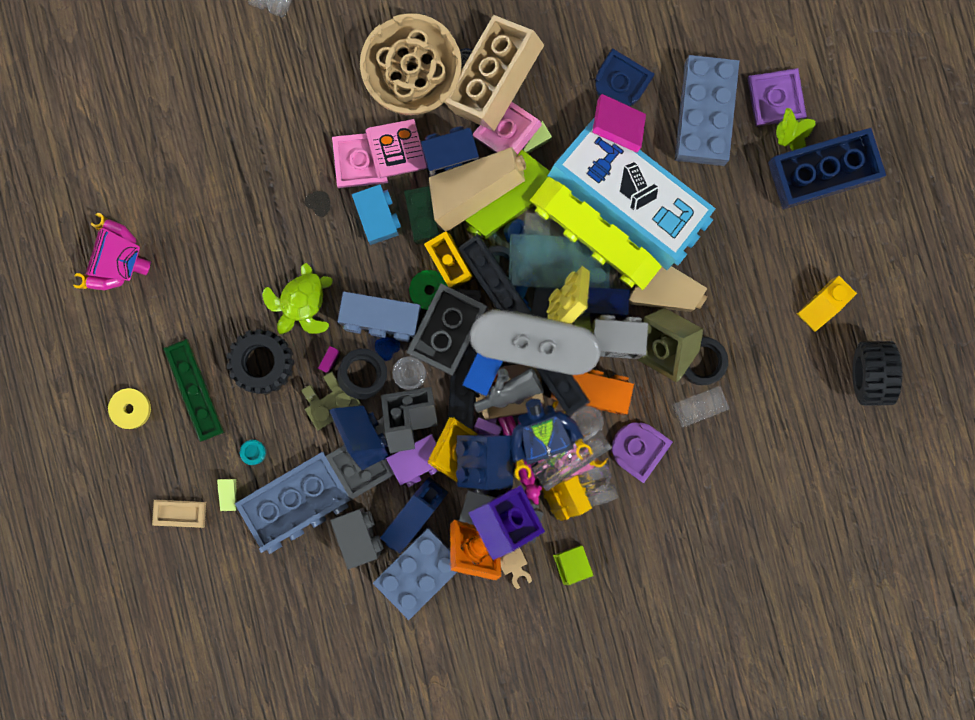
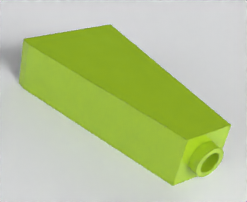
[465,150,550,240]

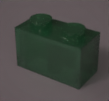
[404,186,439,245]

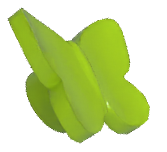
[776,108,815,151]

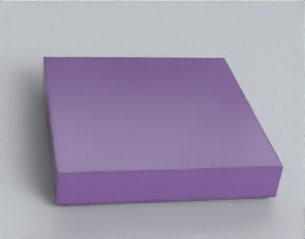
[747,68,807,127]

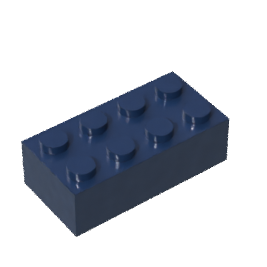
[768,128,887,210]

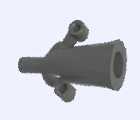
[474,367,544,412]

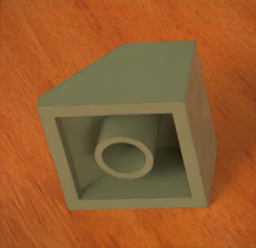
[638,308,703,382]

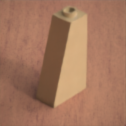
[429,147,526,231]

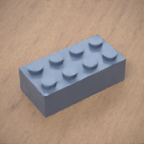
[675,55,739,166]

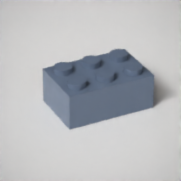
[338,292,422,342]
[373,527,457,620]

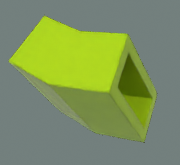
[553,545,593,585]

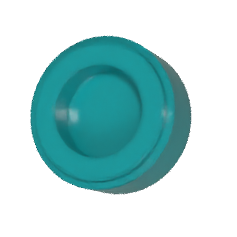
[240,440,266,465]

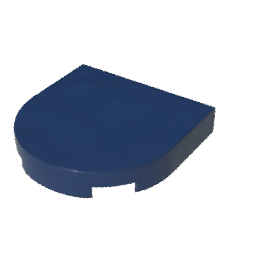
[595,48,655,106]

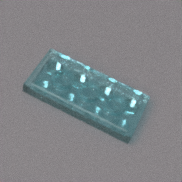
[509,234,610,290]

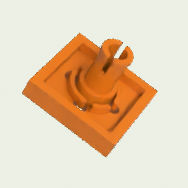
[450,520,501,580]

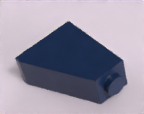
[380,477,449,554]

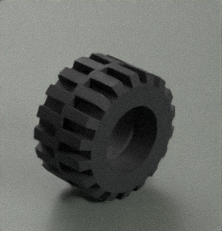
[226,329,294,394]
[853,341,902,406]

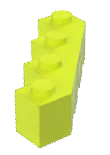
[530,177,662,290]

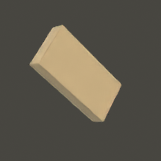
[152,500,206,528]

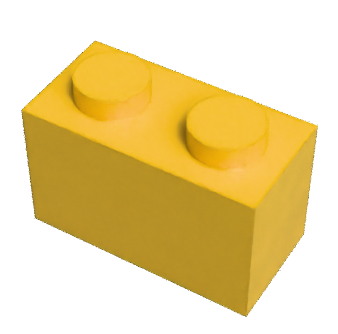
[424,231,475,290]

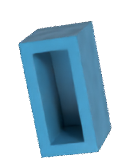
[352,184,401,245]

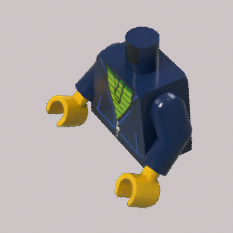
[510,398,592,480]

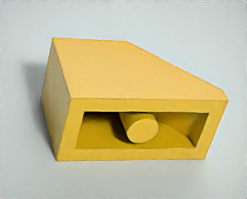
[797,276,857,332]

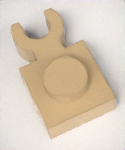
[501,548,532,589]

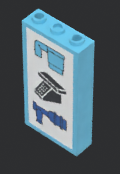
[547,117,716,270]

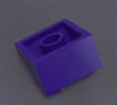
[469,485,545,560]

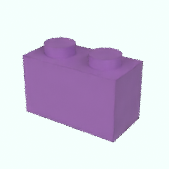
[386,434,439,487]

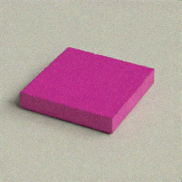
[592,94,646,153]

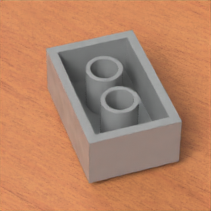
[591,315,648,359]

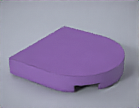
[612,422,673,483]

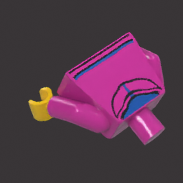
[74,213,151,290]

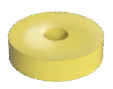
[108,388,151,429]

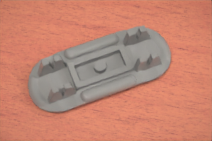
[470,310,600,375]

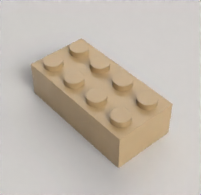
[444,15,544,131]

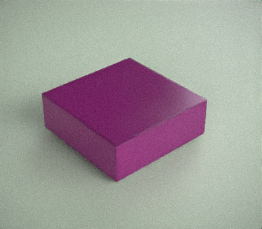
[318,346,340,374]

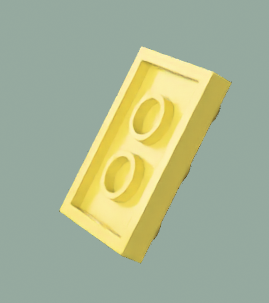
[547,266,590,324]

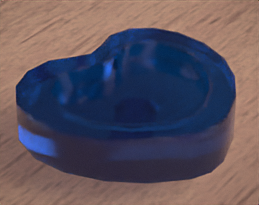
[375,337,400,361]

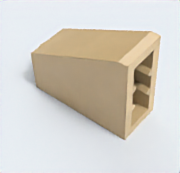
[627,266,707,312]

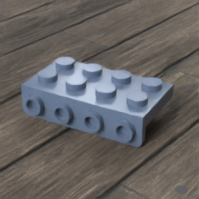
[235,452,351,554]

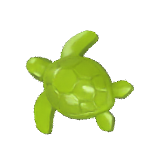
[262,263,333,334]

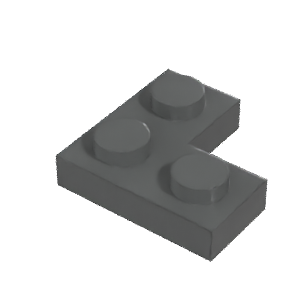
[326,445,395,500]

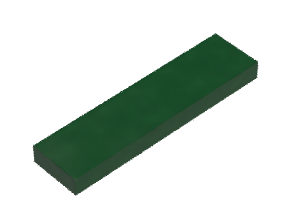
[163,339,225,442]

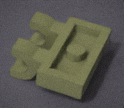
[301,372,361,431]

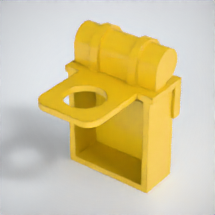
[542,475,592,521]

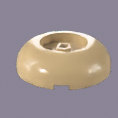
[360,13,461,115]

